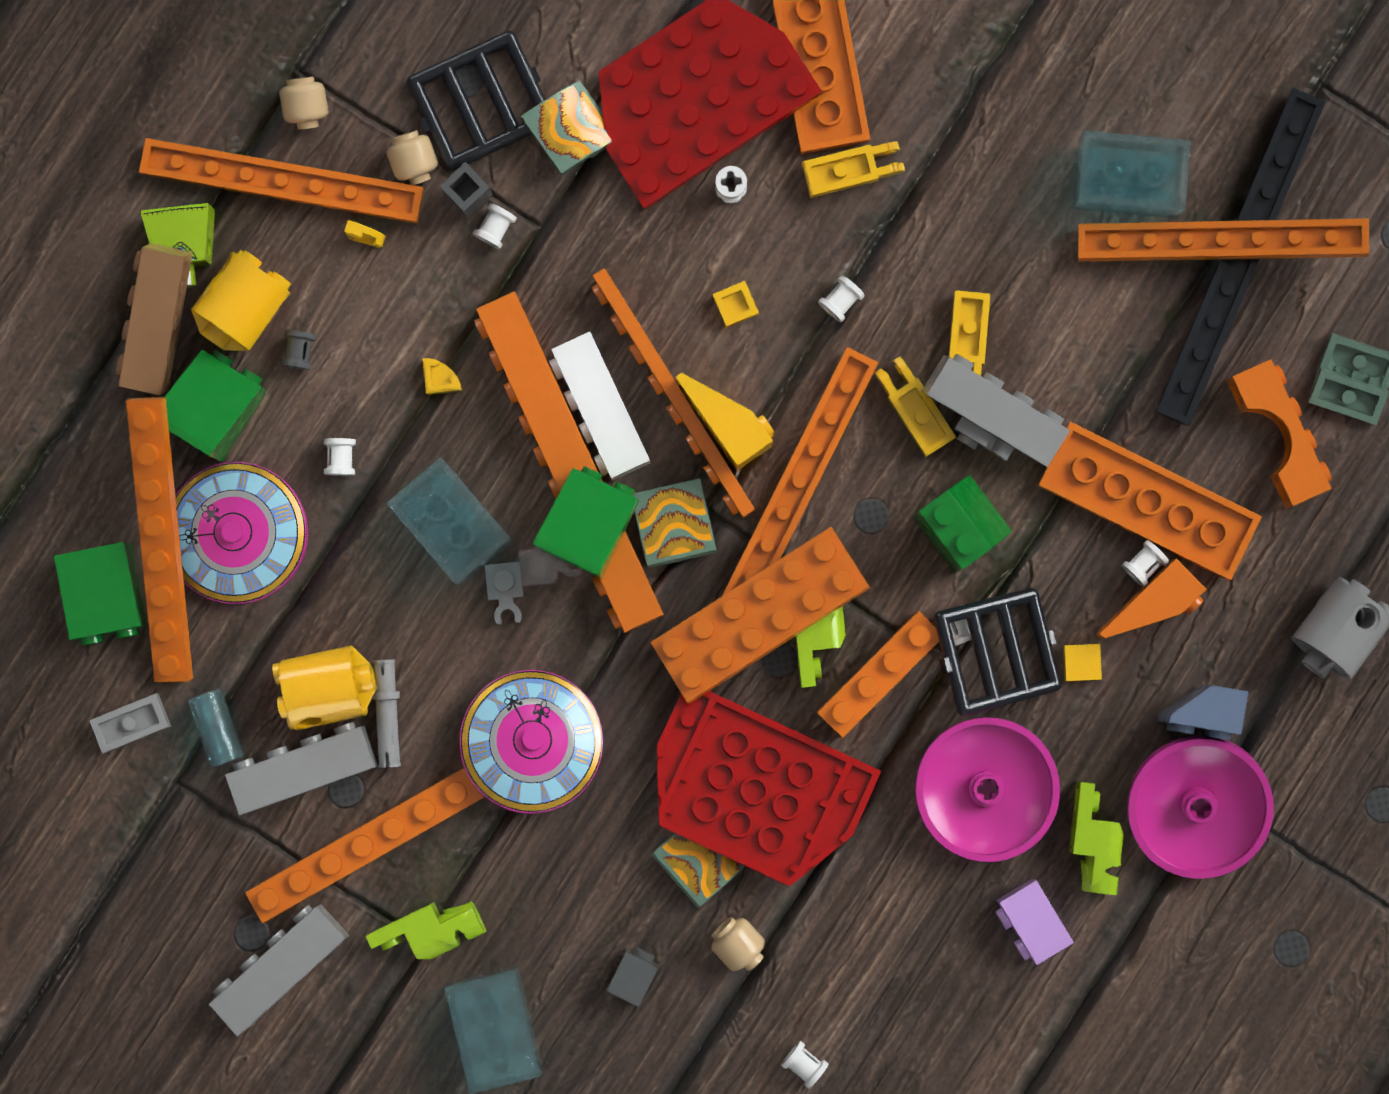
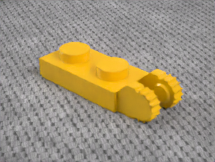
[802,141,905,198]
[948,290,990,376]
[874,357,956,457]

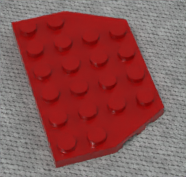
[598,0,823,210]
[656,691,881,887]

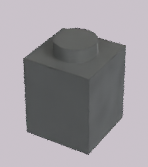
[440,162,493,219]
[607,947,659,1007]

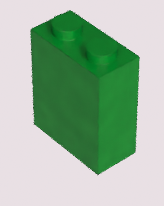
[54,542,147,646]

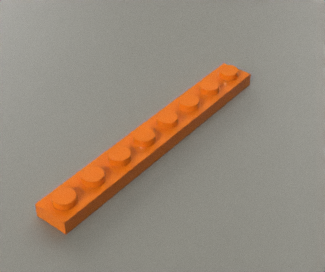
[139,138,424,224]
[1078,218,1369,262]
[591,268,755,519]
[722,347,879,596]
[126,397,193,682]
[245,768,484,924]

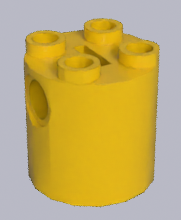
[191,250,291,351]
[272,645,376,731]

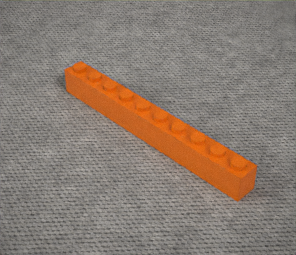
[474,291,664,633]

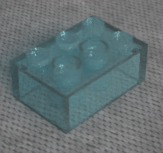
[1072,131,1191,218]
[386,457,513,587]
[445,966,543,1094]

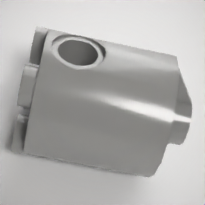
[1291,577,1389,680]

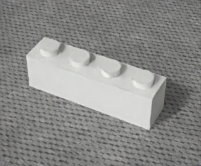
[549,332,651,481]

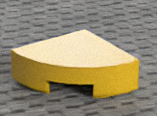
[344,220,386,248]
[422,358,462,395]

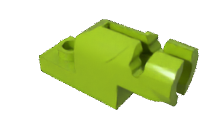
[795,606,846,688]
[1069,781,1123,895]
[366,901,486,959]

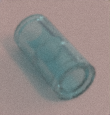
[187,689,245,768]

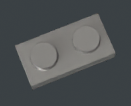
[89,693,171,754]

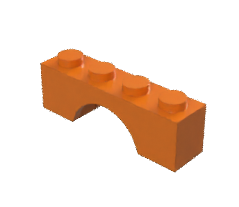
[1226,359,1332,509]
[816,611,939,738]

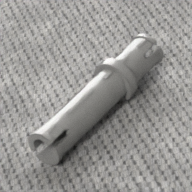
[372,659,401,768]

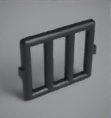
[407,31,546,171]
[934,588,1062,716]

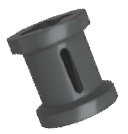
[280,330,316,370]

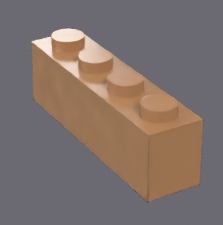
[116,243,193,395]

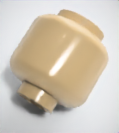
[279,76,328,130]
[386,130,438,185]
[711,917,765,971]

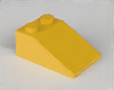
[676,373,774,471]

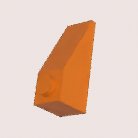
[1095,558,1207,639]

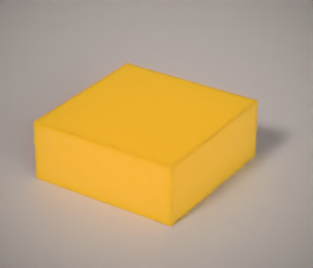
[712,281,759,328]
[1063,644,1102,681]

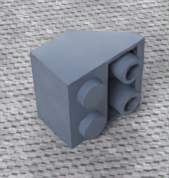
[1158,685,1248,740]

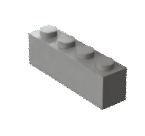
[921,354,1070,467]
[225,722,378,815]
[209,904,349,1037]

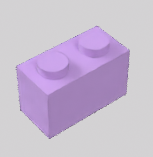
[995,878,1074,965]

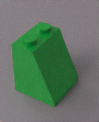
[165,350,267,462]
[533,466,639,579]
[913,475,1012,574]

